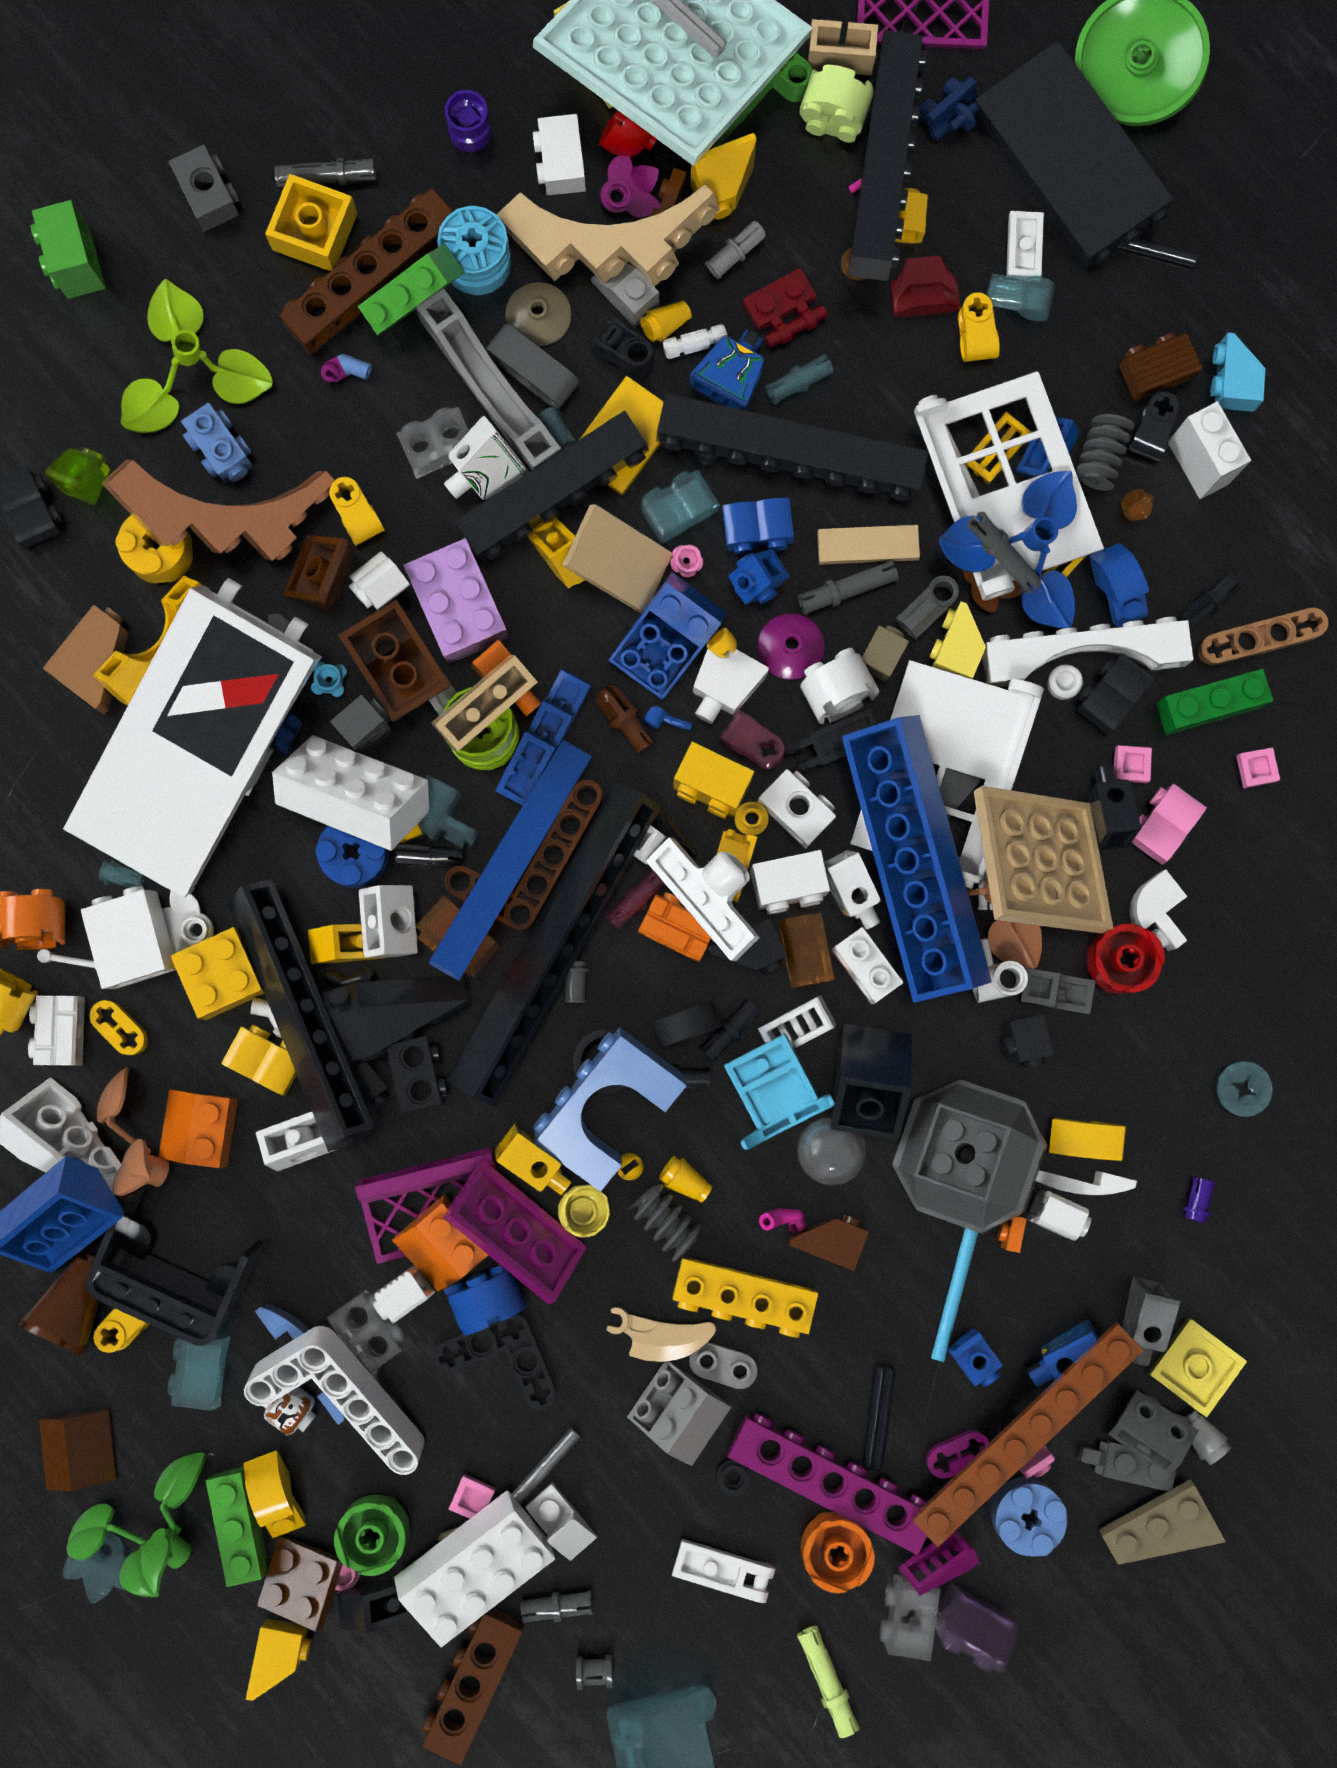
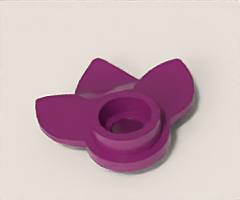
[600,155,660,218]

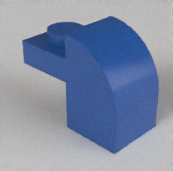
[1089,543,1149,628]

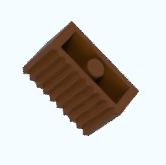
[1119,333,1202,402]

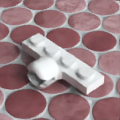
[646,837,760,961]

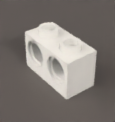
[831,927,903,1005]

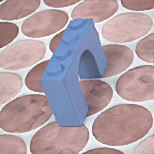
[533,1027,687,1192]

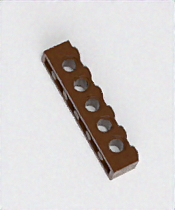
[279,188,453,356]

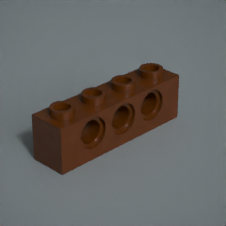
[421,1608,525,1766]

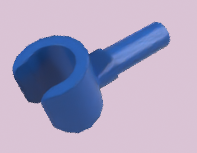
[643,706,692,731]

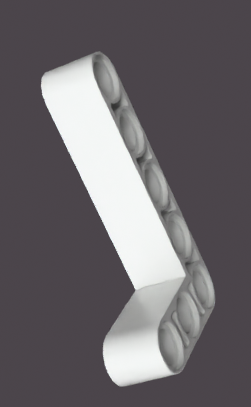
[244,1326,425,1475]

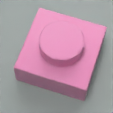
[1114,746,1152,783]
[1236,747,1280,789]
[449,1474,496,1519]

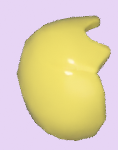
[558,1184,610,1238]

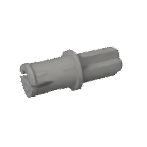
[705,221,766,279]

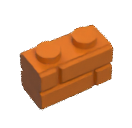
[638,892,711,963]

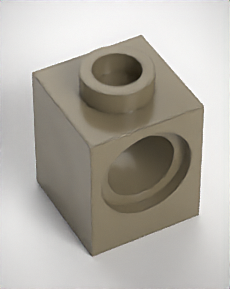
[862,626,909,683]

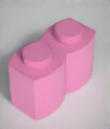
[1132,783,1207,865]

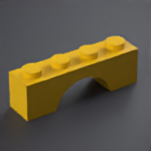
[93,576,202,706]

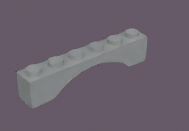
[416,289,561,472]

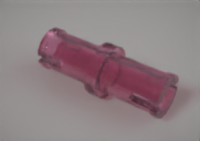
[604,869,666,931]

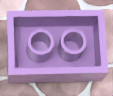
[404,538,509,665]

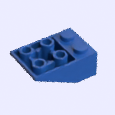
[608,572,726,700]

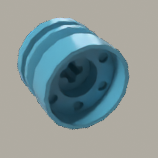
[437,206,512,296]

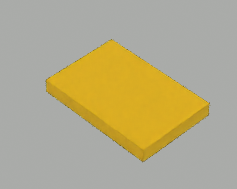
[579,376,663,496]

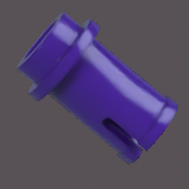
[1183,1177,1215,1223]

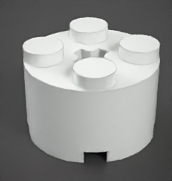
[800,648,880,724]

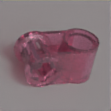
[719,710,784,769]

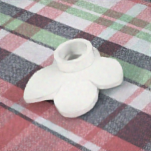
[162,891,214,954]

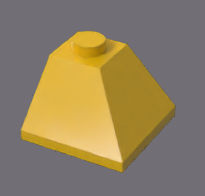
[691,133,757,219]

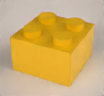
[265,174,358,271]
[673,742,754,819]
[170,927,264,1020]

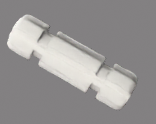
[663,324,728,359]

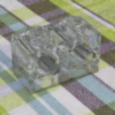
[396,406,469,479]
[327,1290,405,1373]

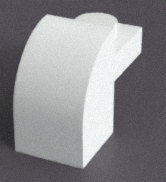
[1129,869,1187,951]

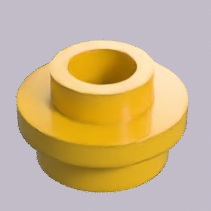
[735,802,769,836]

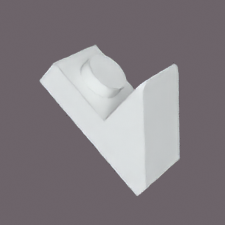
[525,1482,597,1561]

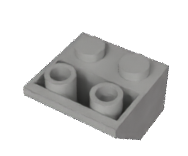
[627,1361,731,1466]

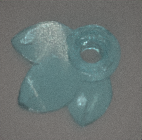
[62,1532,127,1604]

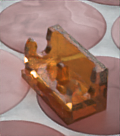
[778,912,835,989]

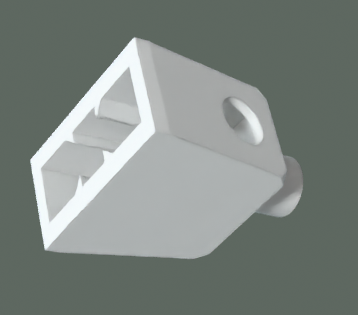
[693,649,769,724]

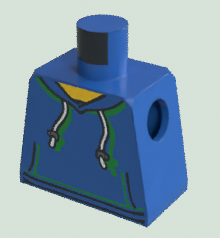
[690,330,765,411]
[1027,1319,1100,1387]

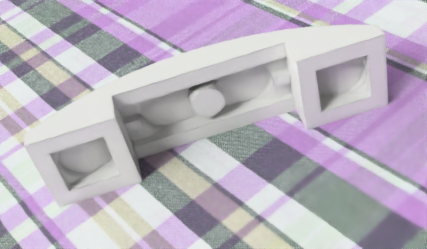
[1035,1170,1137,1195]

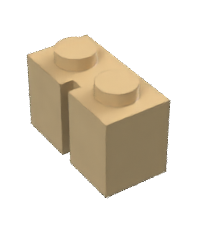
[807,19,878,76]

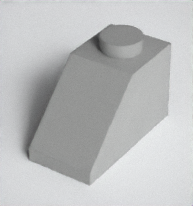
[591,263,659,328]

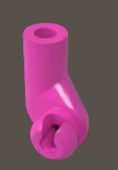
[759,1208,807,1234]

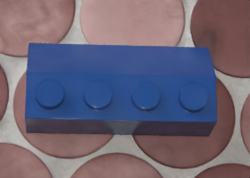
[0,1156,124,1273]

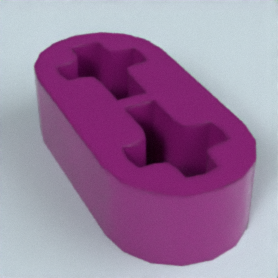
[926,1430,990,1479]

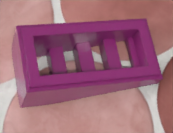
[898,1529,979,1596]

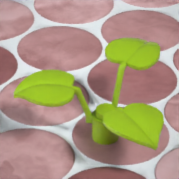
[121,279,273,433]

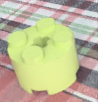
[799,64,874,143]

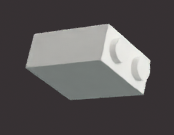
[1168,401,1251,499]
[81,886,176,989]

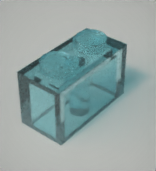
[168,1334,230,1411]

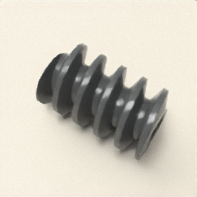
[1075,414,1135,491]
[627,1183,701,1262]

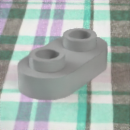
[689,1342,757,1389]

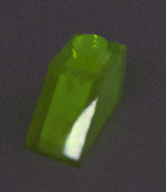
[45,447,110,505]

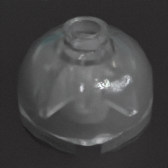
[797,1117,866,1186]

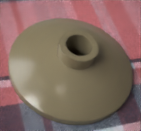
[506,282,572,347]

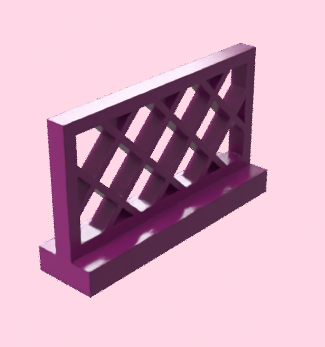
[857,0,989,49]
[355,1146,497,1264]

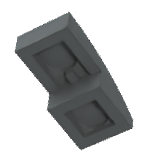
[1021,968,1096,1015]

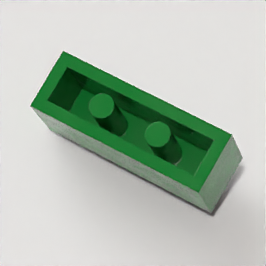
[1156,669,1273,735]

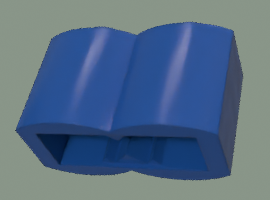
[722,498,794,555]

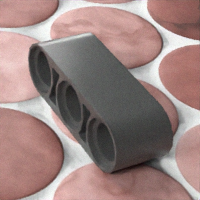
[485,324,580,410]

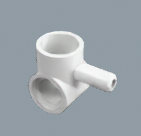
[973,938,1028,1003]

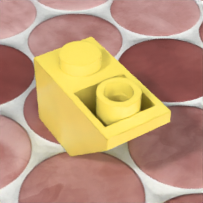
[929,601,986,679]

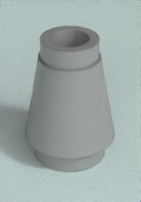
[1185,1410,1231,1465]

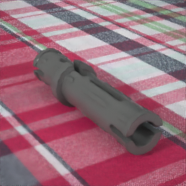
[275,157,377,187]
[967,512,1042,593]
[797,560,899,615]

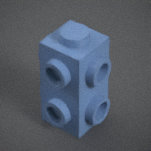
[181,402,252,484]

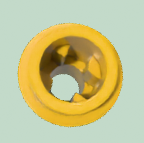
[640,300,692,342]
[659,1156,712,1203]

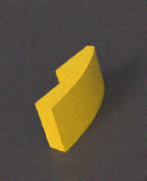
[1049,1117,1126,1161]

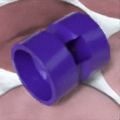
[445,90,491,152]

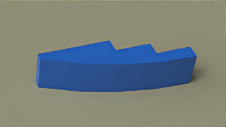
[495,669,593,806]

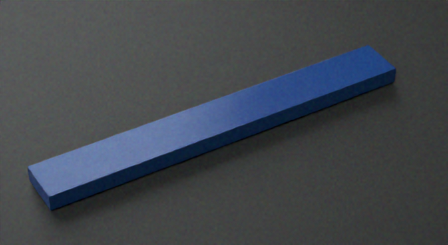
[428,740,592,981]

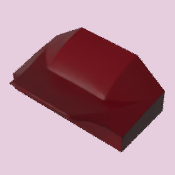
[890,255,961,318]

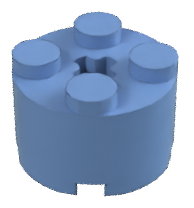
[990,1476,1067,1556]

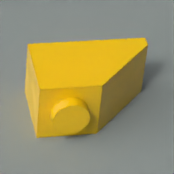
[528,518,585,589]
[308,924,389,964]
[246,1618,311,1701]

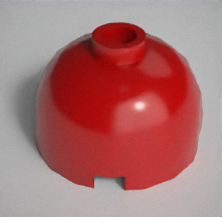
[598,108,657,157]

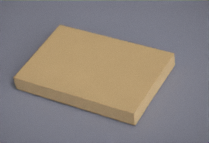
[562,505,672,613]

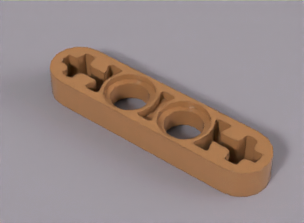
[1198,608,1328,666]

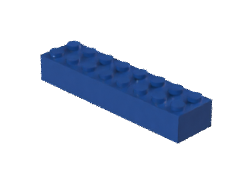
[842,715,992,1003]

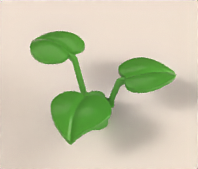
[66,1452,207,1597]

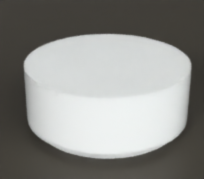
[1047,665,1083,700]

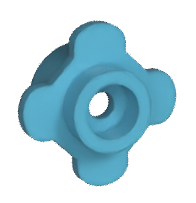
[311,662,347,697]

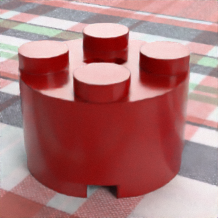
[1087,924,1165,995]

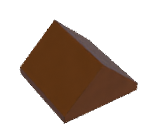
[283,535,356,615]
[39,1409,118,1492]

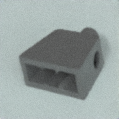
[1123,1276,1181,1366]

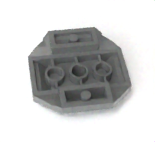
[892,1080,1047,1234]

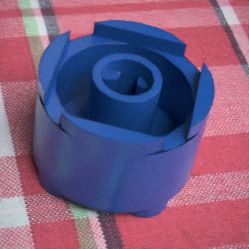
[315,826,390,889]
[443,1264,526,1336]

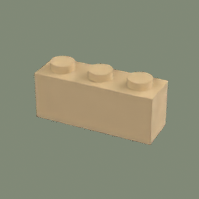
[431,655,538,751]

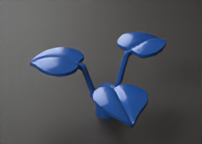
[939,471,1077,629]

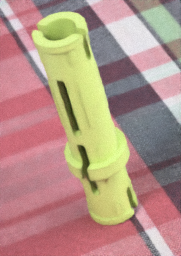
[797,1626,860,1738]

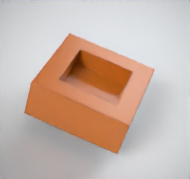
[997,1216,1027,1253]

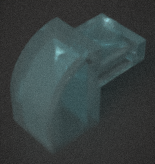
[418,775,479,847]

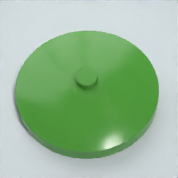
[1075,0,1210,126]

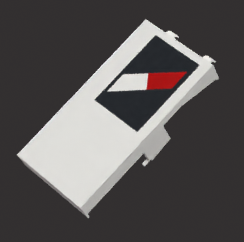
[63,578,322,898]

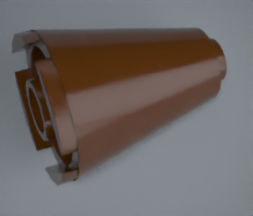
[19,1253,100,1357]

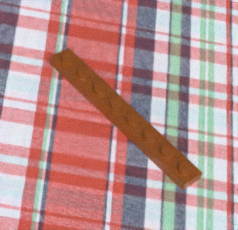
[912,1322,1144,1547]

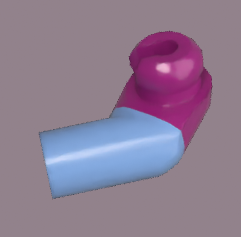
[321,354,372,382]

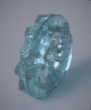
[1216,1062,1273,1117]

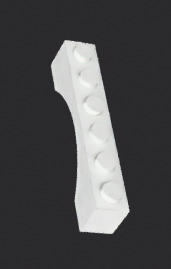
[982,617,1193,687]

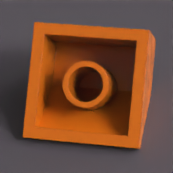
[158,1089,238,1168]
[392,1194,488,1291]

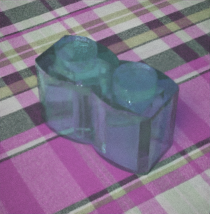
[641,470,719,544]

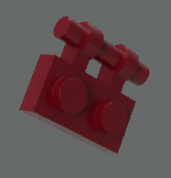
[742,268,828,348]

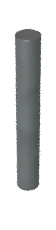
[511,1427,581,1505]

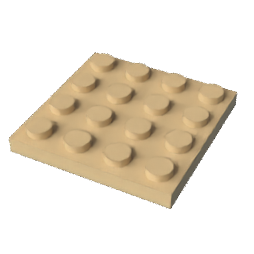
[974,786,1113,934]

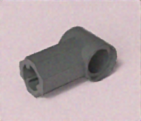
[896,576,959,640]

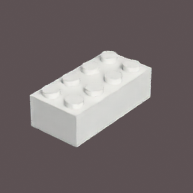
[272,735,429,851]
[394,1490,555,1647]

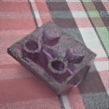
[931,1583,1018,1674]

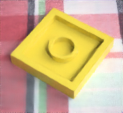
[1147,1317,1247,1418]

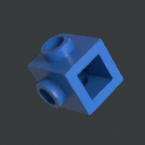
[728,549,790,605]

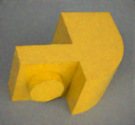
[244,1450,306,1538]

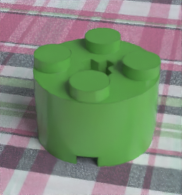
[334,1495,410,1576]

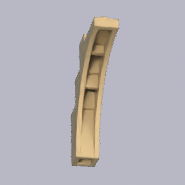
[496,185,720,287]

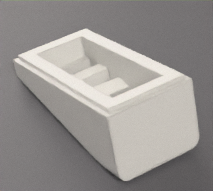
[758,995,836,1048]

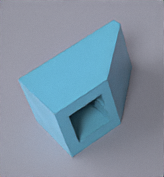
[1211,333,1266,412]

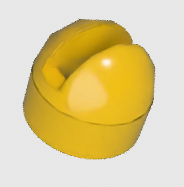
[707,628,737,658]
[617,1153,644,1181]

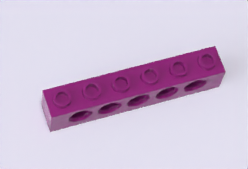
[727,1413,928,1555]

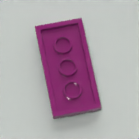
[443,1161,587,1304]

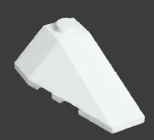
[0,1077,121,1195]

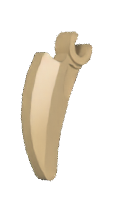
[607,1306,716,1362]

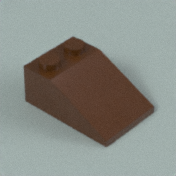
[338,600,451,722]

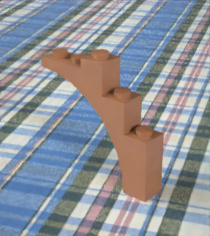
[101,460,335,561]

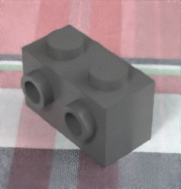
[1108,1390,1199,1475]

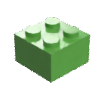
[30,200,106,299]

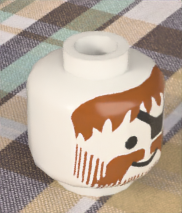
[263,1387,316,1435]

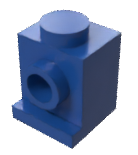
[947,1328,1003,1387]

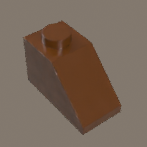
[787,1214,869,1271]

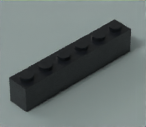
[455,410,649,561]

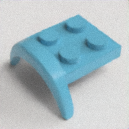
[724,1033,835,1150]

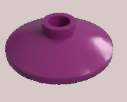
[758,613,825,680]

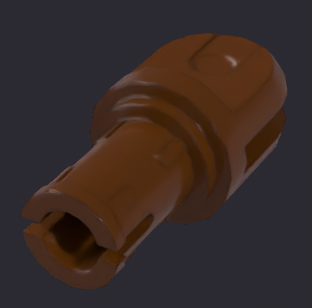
[596,684,655,754]

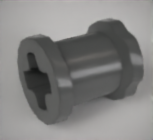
[576,1655,613,1690]

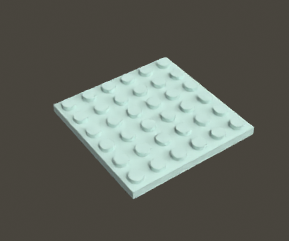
[533,0,813,166]

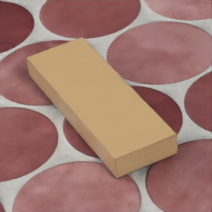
[817,525,920,565]

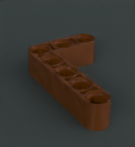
[444,780,603,932]

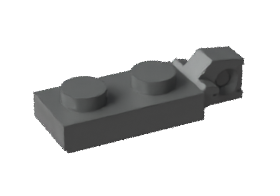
[1077,1440,1176,1491]

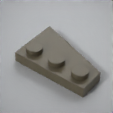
[1099,1479,1226,1565]

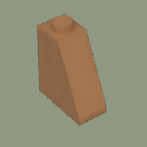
[43,605,129,715]

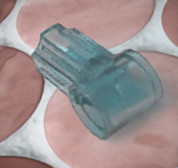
[986,273,1055,321]

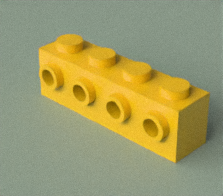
[672,1256,818,1338]

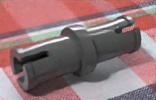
[520,1591,594,1623]

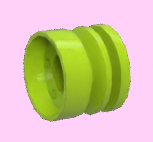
[443,687,520,770]

